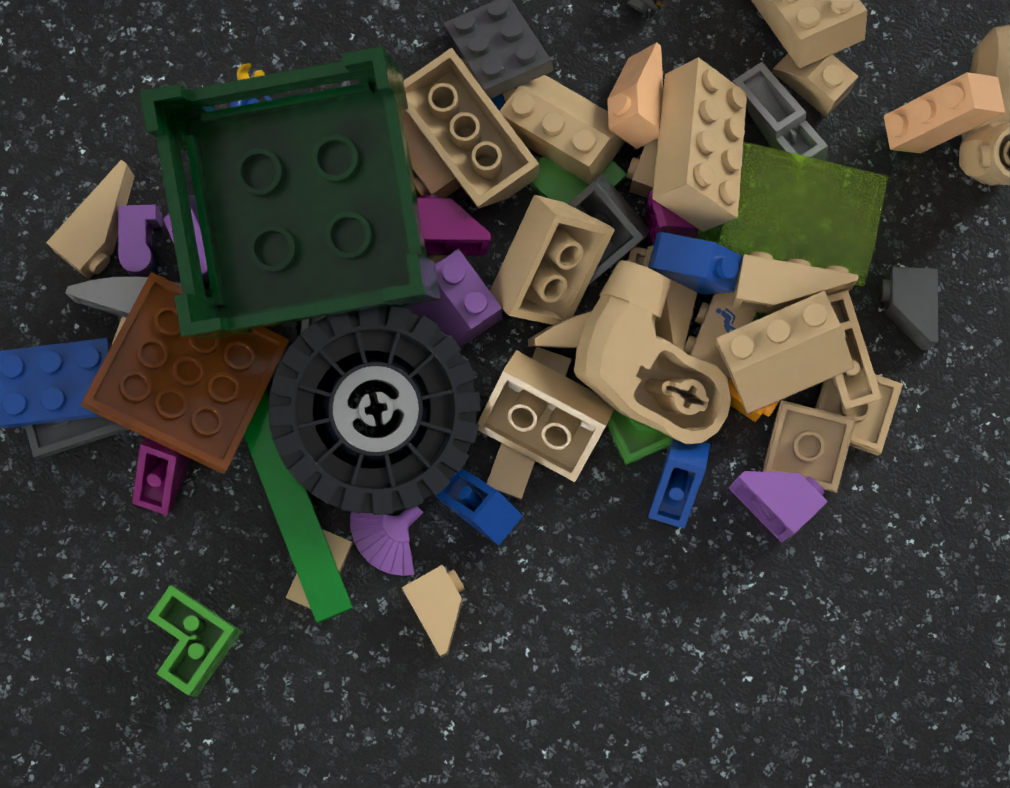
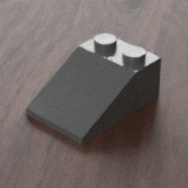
[568,174,651,284]

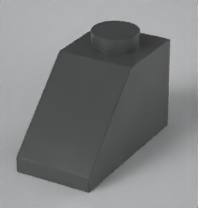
[878,267,938,350]

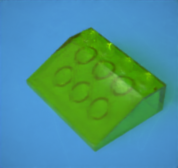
[716,141,888,286]

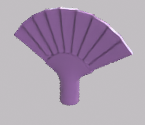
[350,506,424,576]

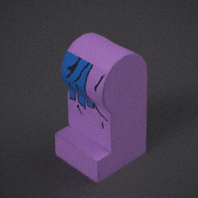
[118,204,162,277]

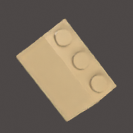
[500,75,626,185]
[490,195,615,325]
[716,291,854,415]
[477,350,614,482]

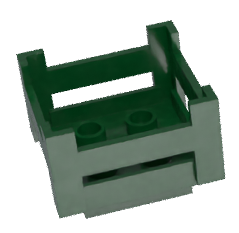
[139,46,441,339]

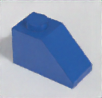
[648,232,742,295]
[648,438,711,529]
[434,468,523,546]

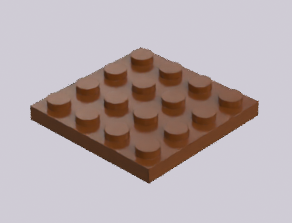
[81,272,289,474]

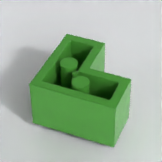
[148,585,242,697]

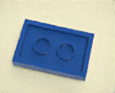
[0,338,111,429]

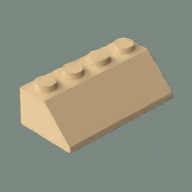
[404,48,539,209]

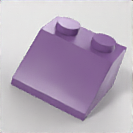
[402,248,502,347]
[728,471,828,543]

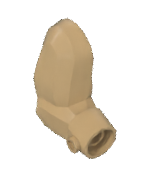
[959,24,1010,186]
[574,260,731,444]

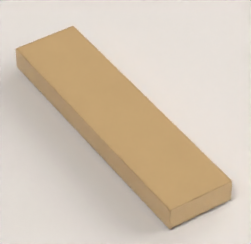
[487,347,571,500]

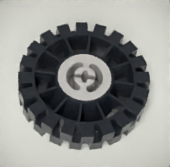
[268,305,481,515]

